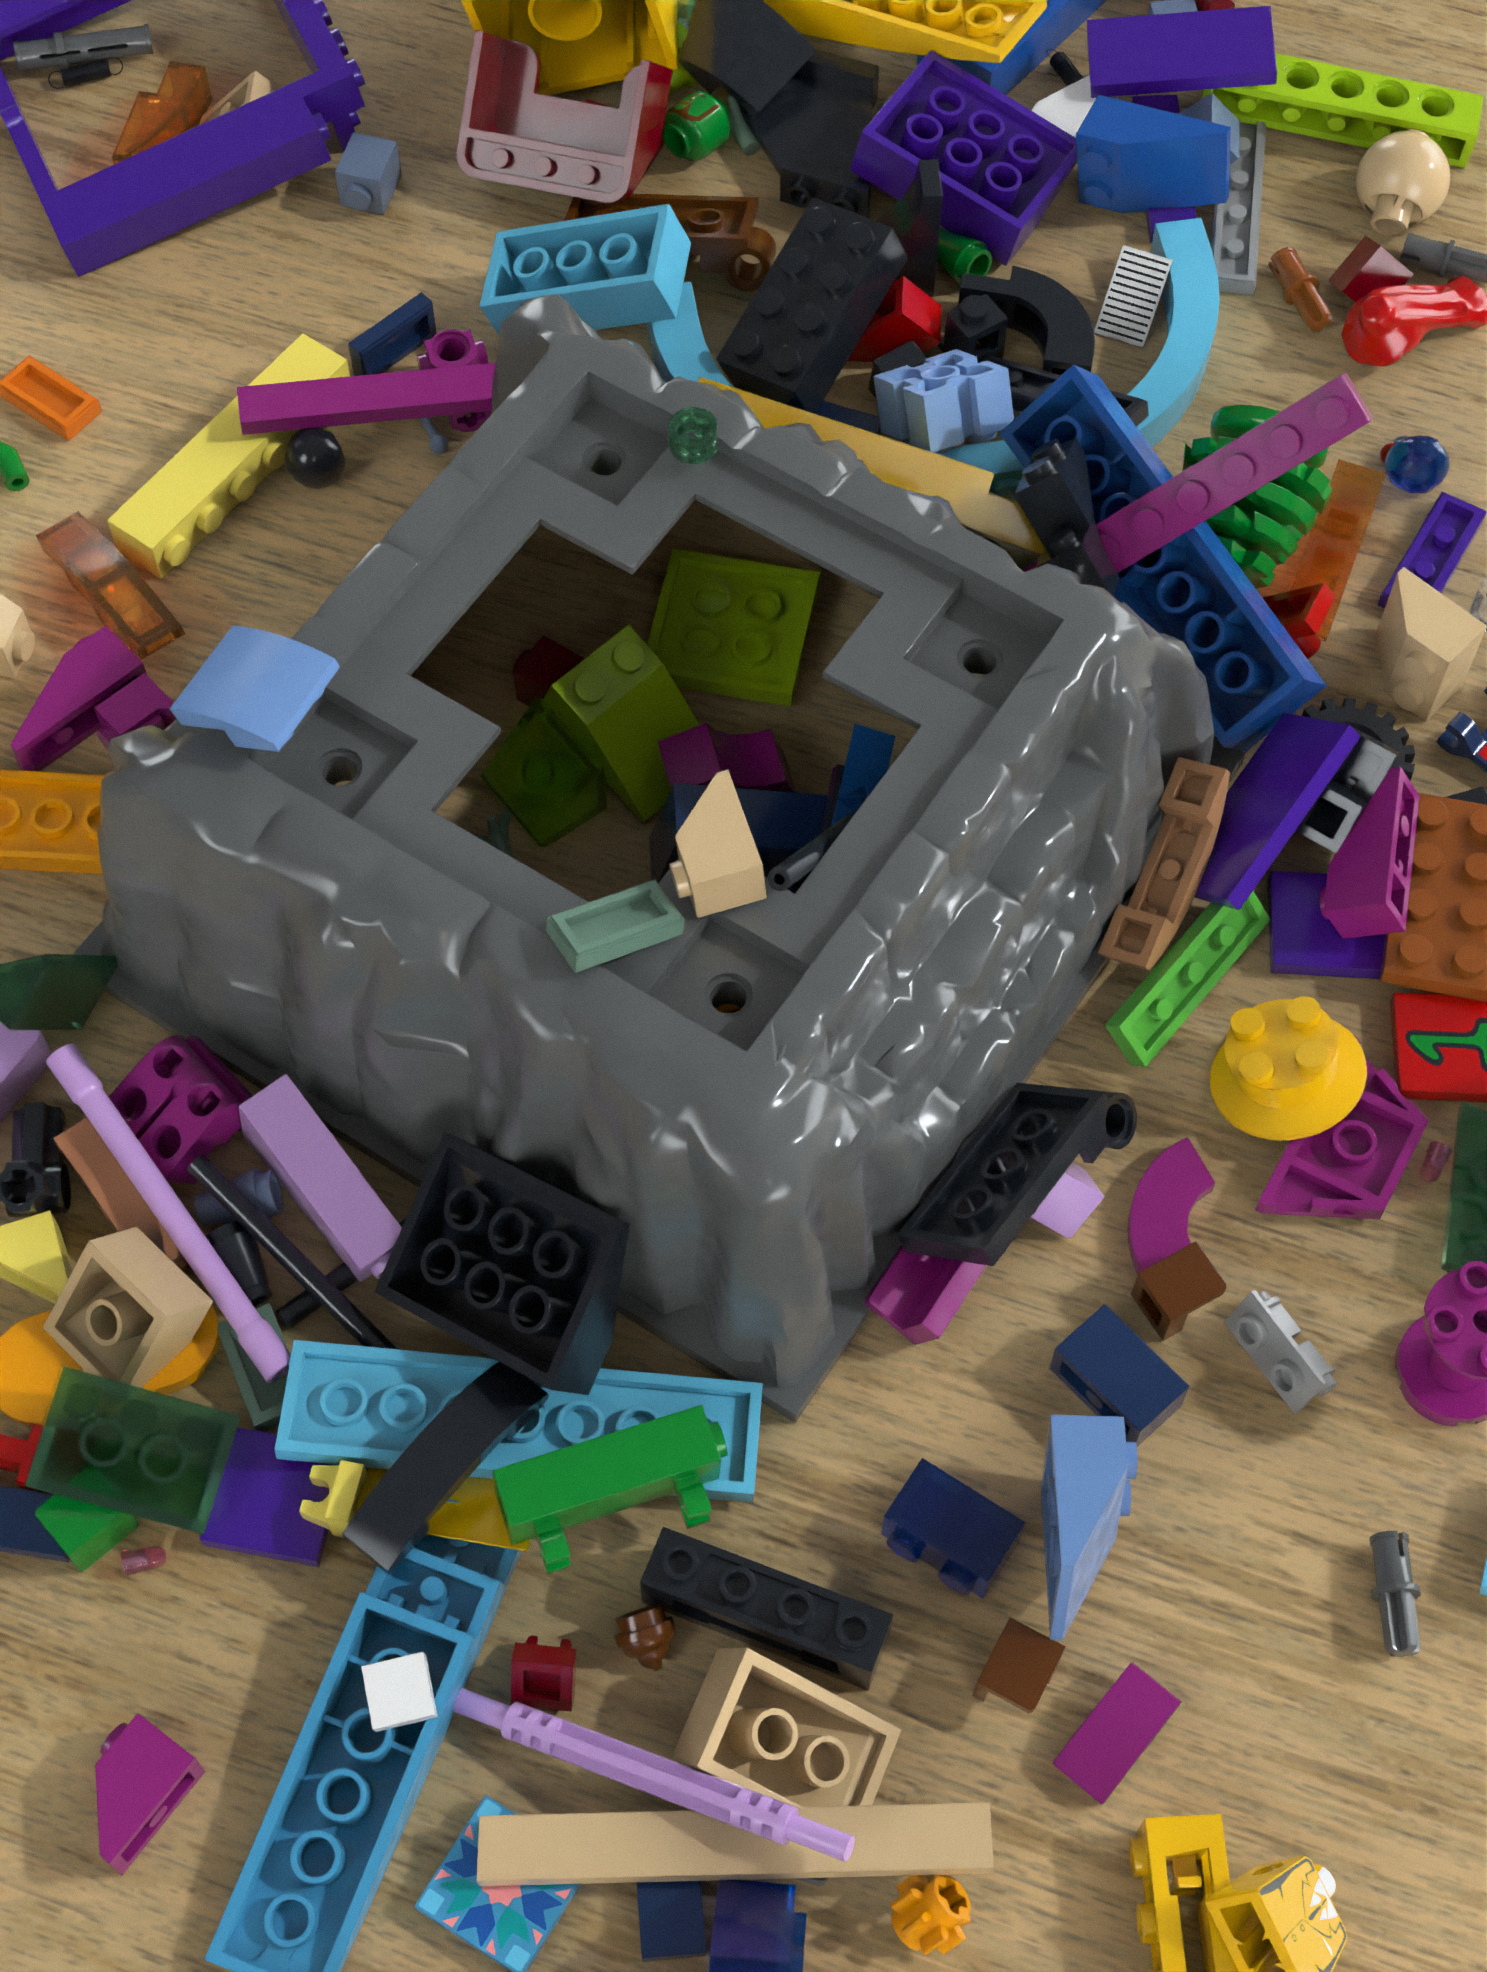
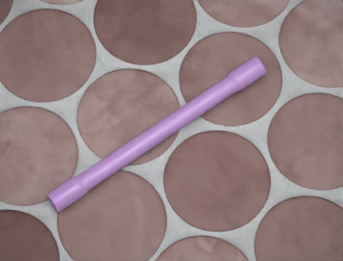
[46,1043,291,1383]

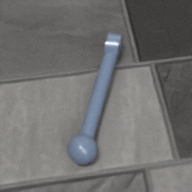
[419,417,448,454]

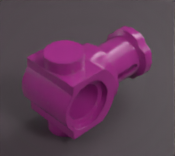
[416,329,492,432]

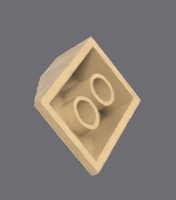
[670,1647,901,1807]

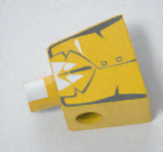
[1205,1855,1347,1972]

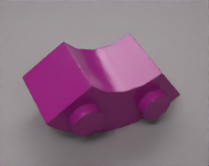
[657,723,797,793]

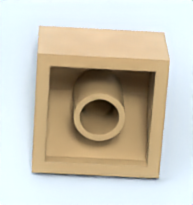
[1376,567,1487,722]
[43,1227,213,1404]

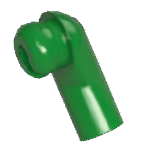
[0,441,30,491]

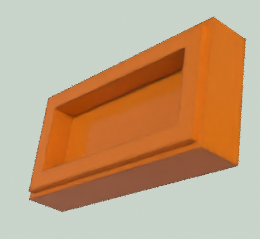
[0,355,102,441]

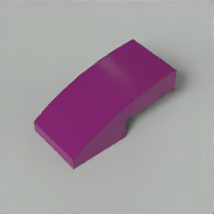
[1052,1662,1182,1805]

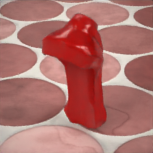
[1341,276,1487,367]

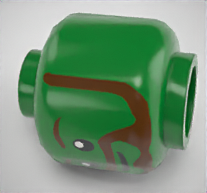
[662,91,730,162]

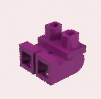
[108,1035,253,1184]

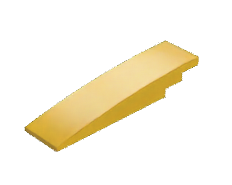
[762,0,1047,63]
[698,377,1044,554]

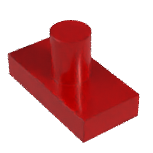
[1262,583,1335,659]

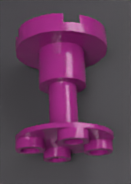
[1395,1261,1487,1426]

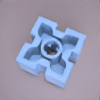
[873,349,1014,454]

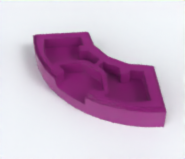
[1127,1137,1215,1275]

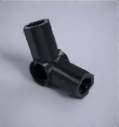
[0,1102,71,1217]

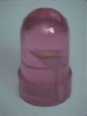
[1419,1141,1452,1183]
[121,1546,167,1576]

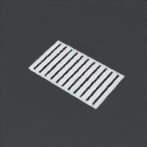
[1094,245,1173,348]

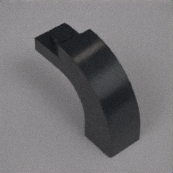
[958,266,1095,376]

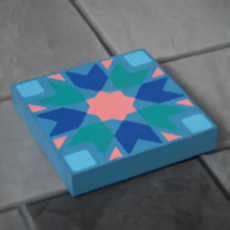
[414,1795,581,1972]

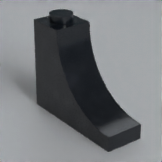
[873,160,943,297]

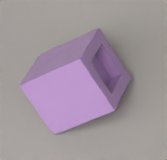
[1031,1162,1105,1238]

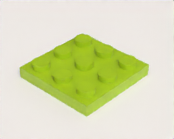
[647,548,820,707]

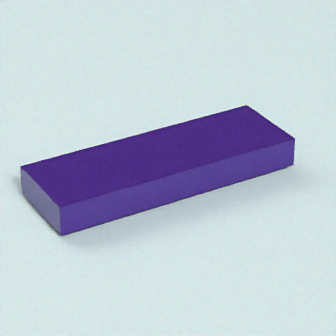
[1378,492,1487,608]

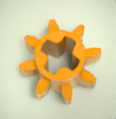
[891,1875,971,1955]

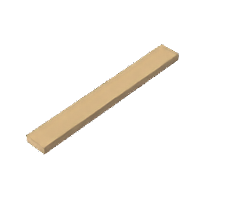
[477,1802,994,1886]

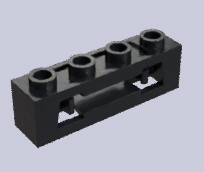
[640,1527,893,1691]

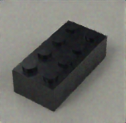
[716,197,908,414]

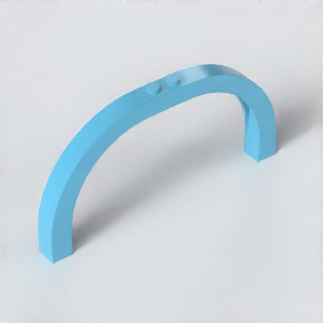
[646,218,1220,501]

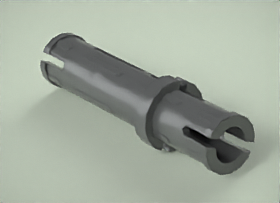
[13,24,154,72]

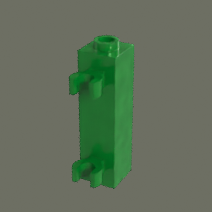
[492,1405,728,1574]

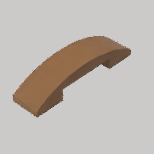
[1098,757,1230,971]

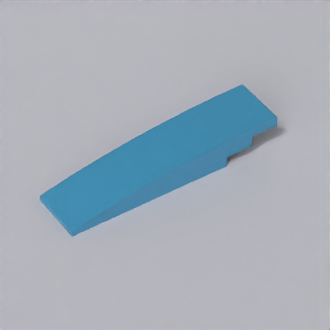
[204,1499,522,1972]

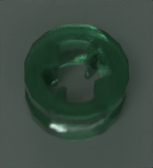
[668,407,719,464]

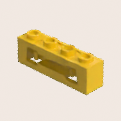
[1129,1814,1238,1972]

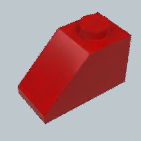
[847,276,942,362]

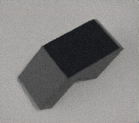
[1295,727,1401,853]

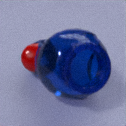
[1380,435,1450,494]

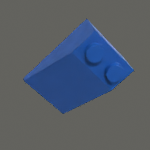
[1076,95,1231,213]

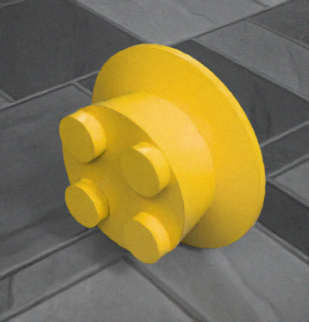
[1210,996,1367,1141]

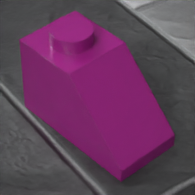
[95,1713,205,1875]

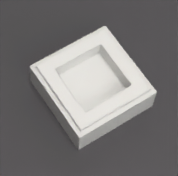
[361,1652,438,1732]

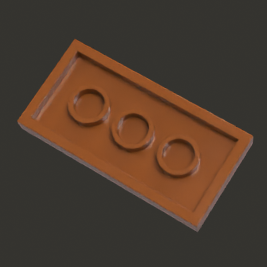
[1380,792,1487,1002]

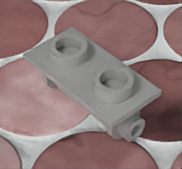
[1224,1290,1338,1415]

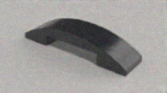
[342,1362,549,1575]

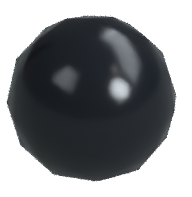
[285,427,346,489]

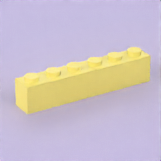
[107,333,350,579]

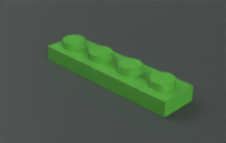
[1104,891,1271,1067]

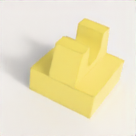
[299,1460,368,1537]

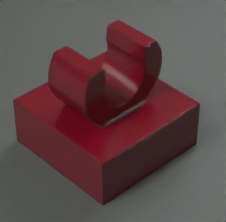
[510,1635,577,1712]

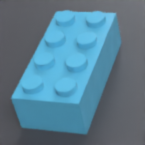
[479,204,691,335]

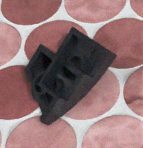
[678,0,817,118]

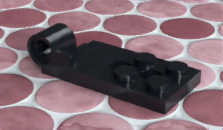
[896,1083,1137,1266]

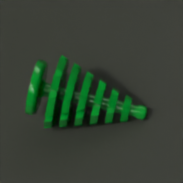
[1182,404,1333,593]

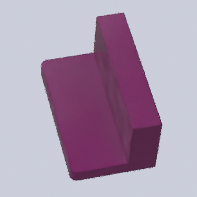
[865,1245,986,1345]

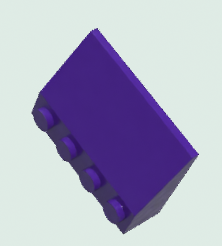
[850,50,1077,266]

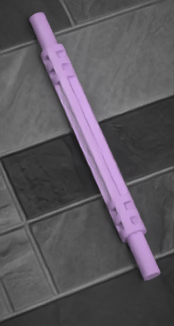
[453,1688,855,1862]

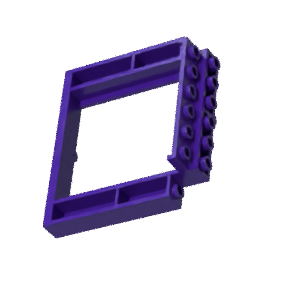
[0,0,365,277]

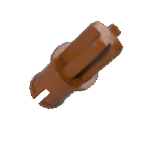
[1268,247,1333,332]

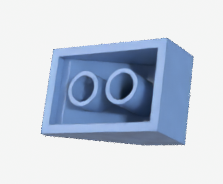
[1040,1415,1138,1640]

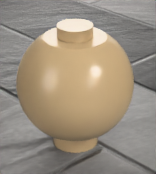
[1356,129,1451,237]

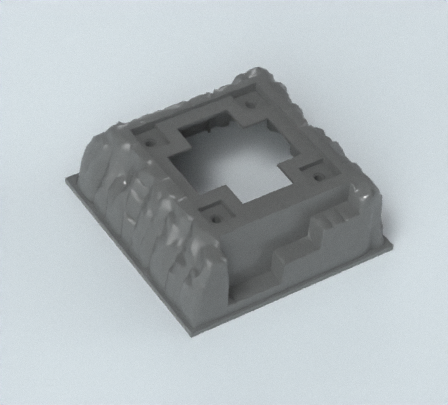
[67,294,1246,1423]

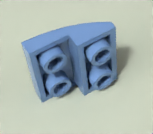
[170,625,340,752]

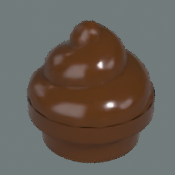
[614,1604,676,1671]

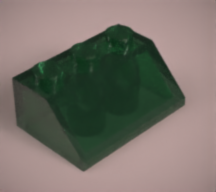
[25,1364,241,1534]

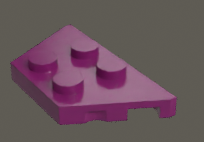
[1255,1035,1429,1219]

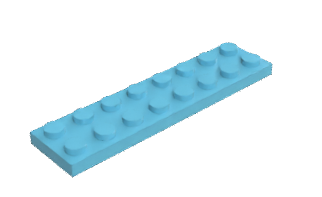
[275,1340,763,1503]

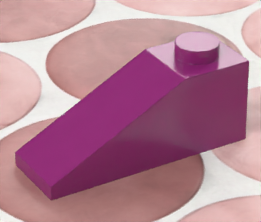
[10,626,147,771]
[1319,766,1419,939]

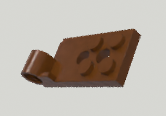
[564,193,777,292]

